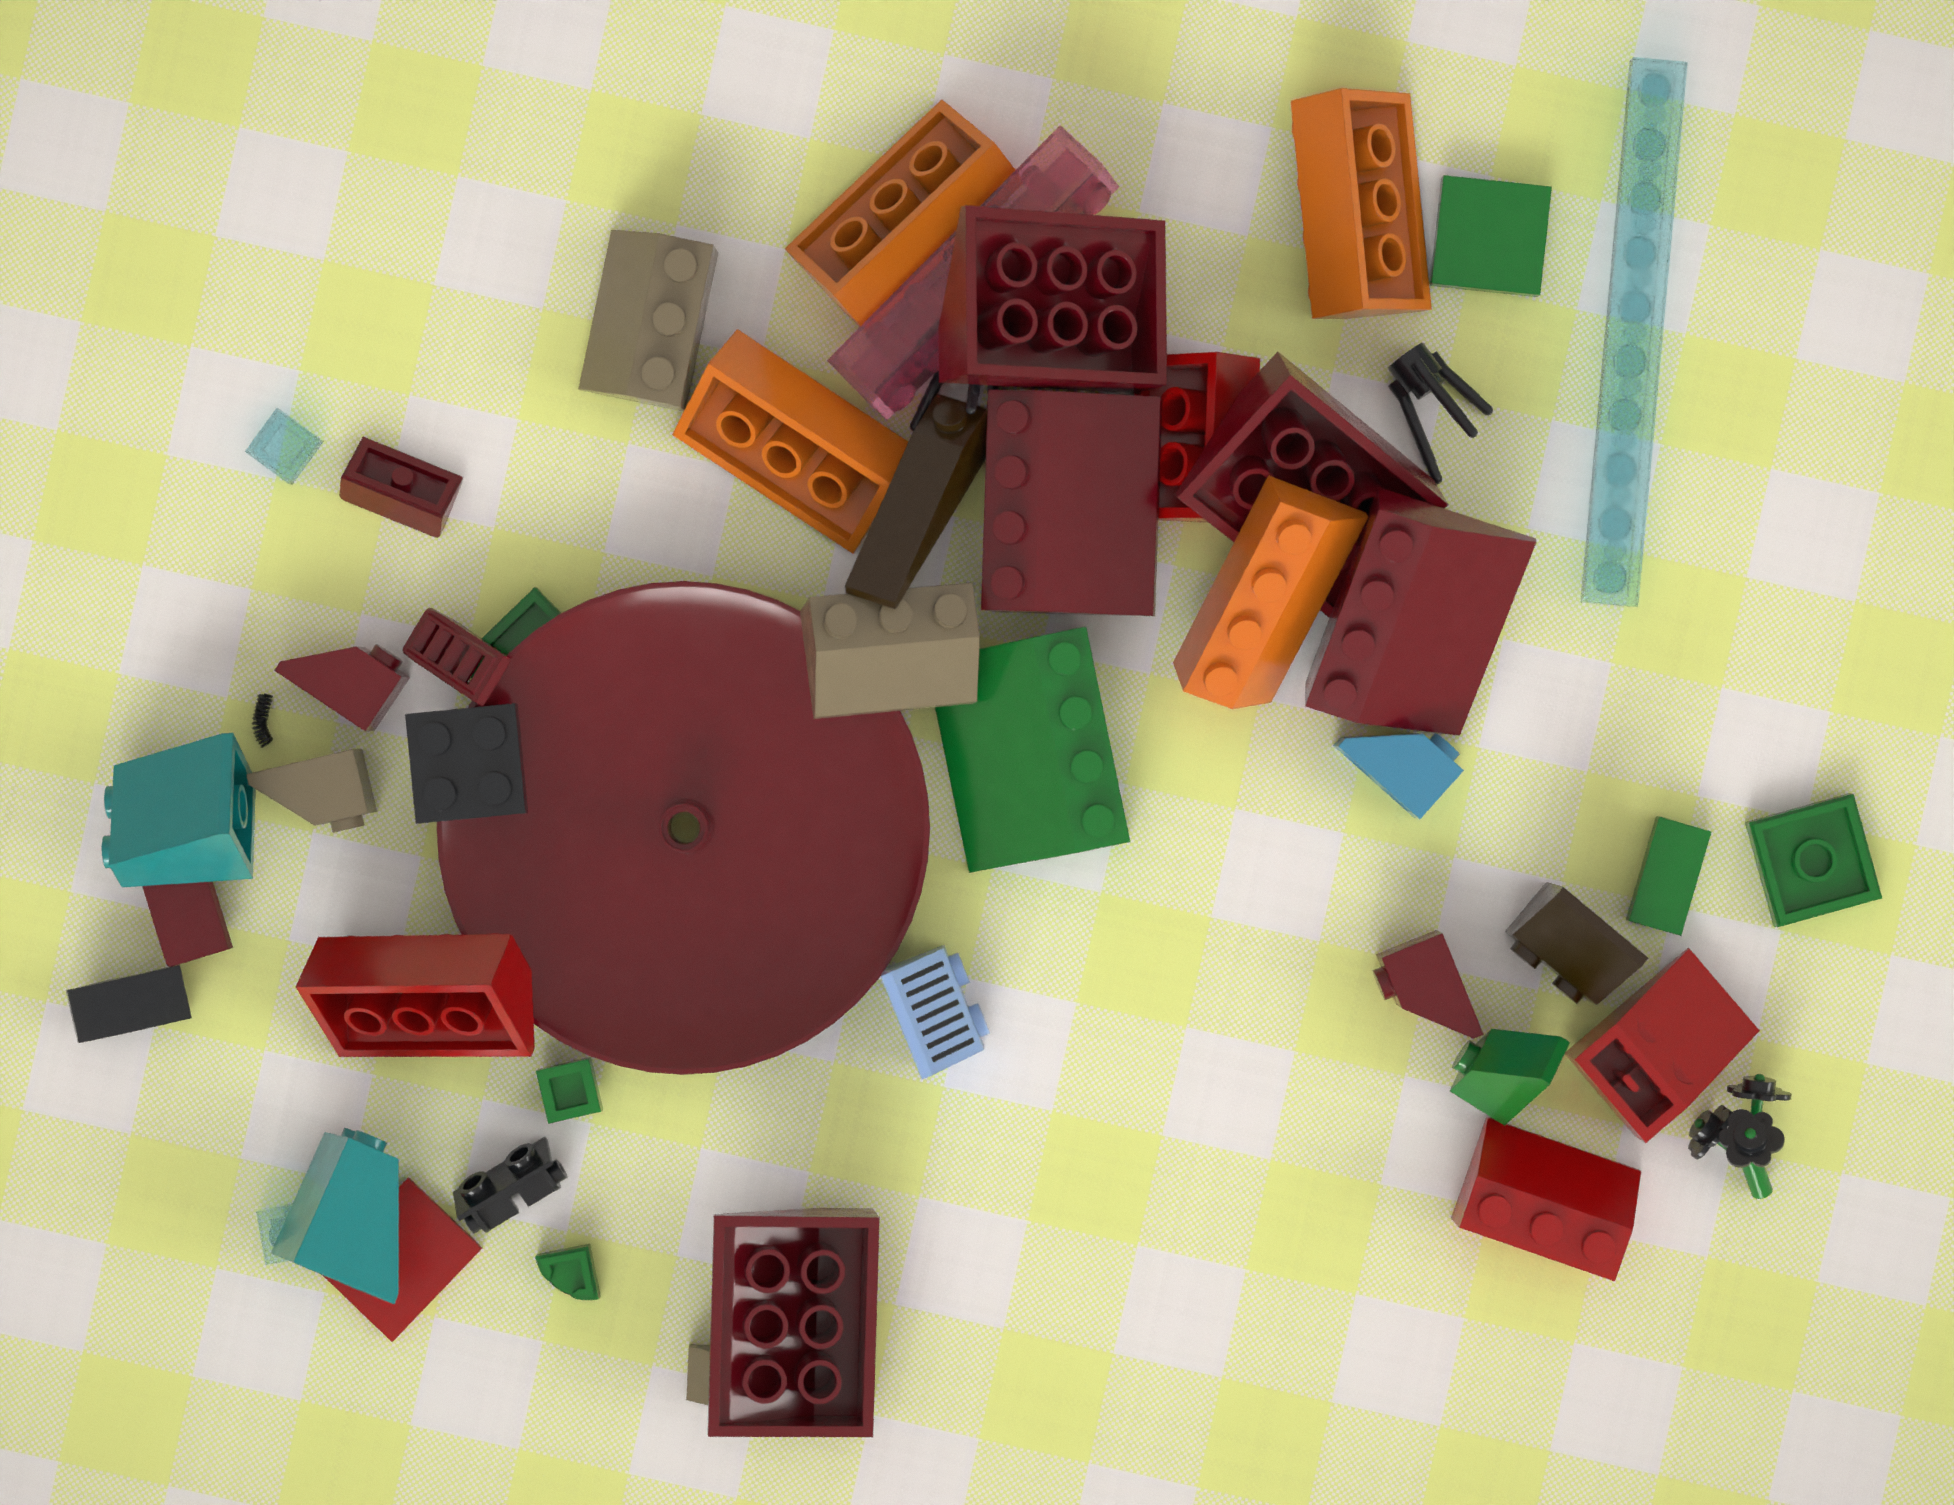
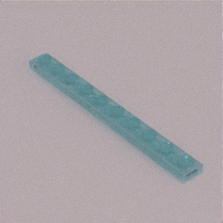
[1580,57,1688,607]

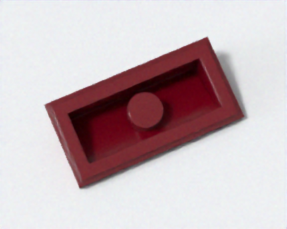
[339,437,463,538]
[142,882,233,967]

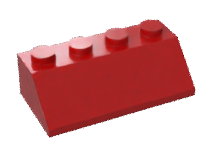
[295,933,535,1057]

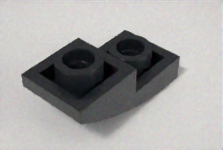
[66,965,192,1043]

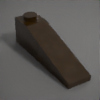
[845,394,987,609]

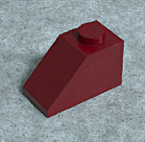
[274,644,410,732]
[1372,930,1484,1039]

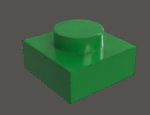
[536,1057,603,1124]

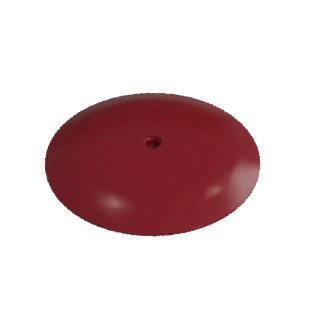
[436,581,930,1075]

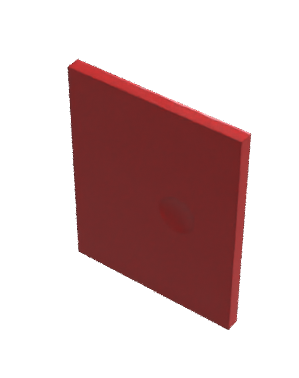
[322,1177,483,1342]

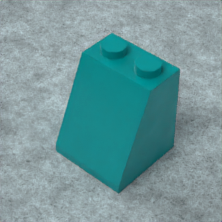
[102,733,256,887]
[271,1127,399,1304]

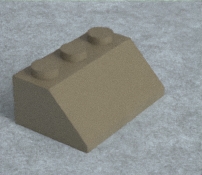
[578,230,718,412]
[800,582,980,719]

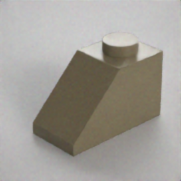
[246,749,377,833]

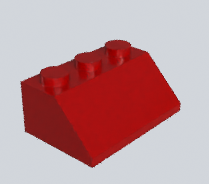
[1134,352,1260,523]
[1451,1117,1641,1281]

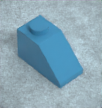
[1333,733,1464,819]

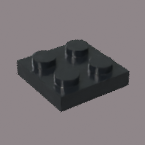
[405,703,528,824]

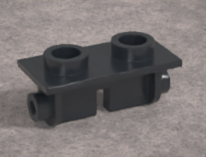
[453,1137,568,1234]

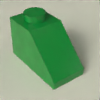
[1450,1029,1570,1126]

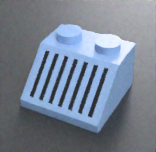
[881,945,990,1079]

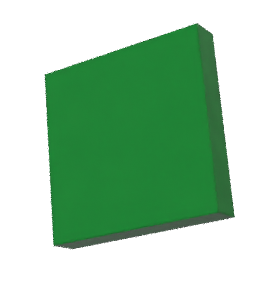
[1430,175,1552,297]
[1745,793,1882,927]

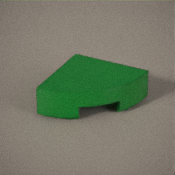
[535,1244,601,1300]

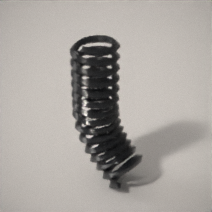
[251,693,273,748]

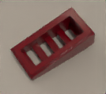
[402,608,512,706]

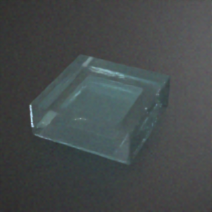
[245,408,324,485]

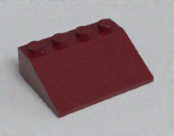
[938,205,1167,393]
[1175,351,1449,618]
[981,390,1163,616]
[1305,487,1537,736]
[707,1208,880,1437]

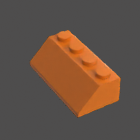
[1291,88,1432,319]
[785,99,1026,334]
[672,329,908,554]
[1173,475,1369,709]

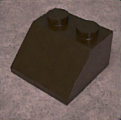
[1505,882,1649,1005]

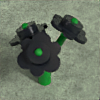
[1688,1074,1792,1199]

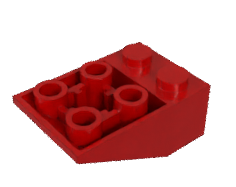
[1565,948,1760,1143]

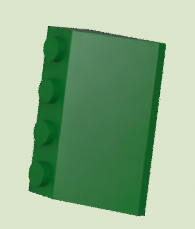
[935,626,1130,873]

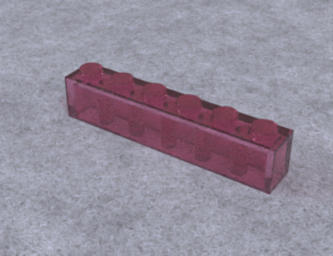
[827,125,1119,420]

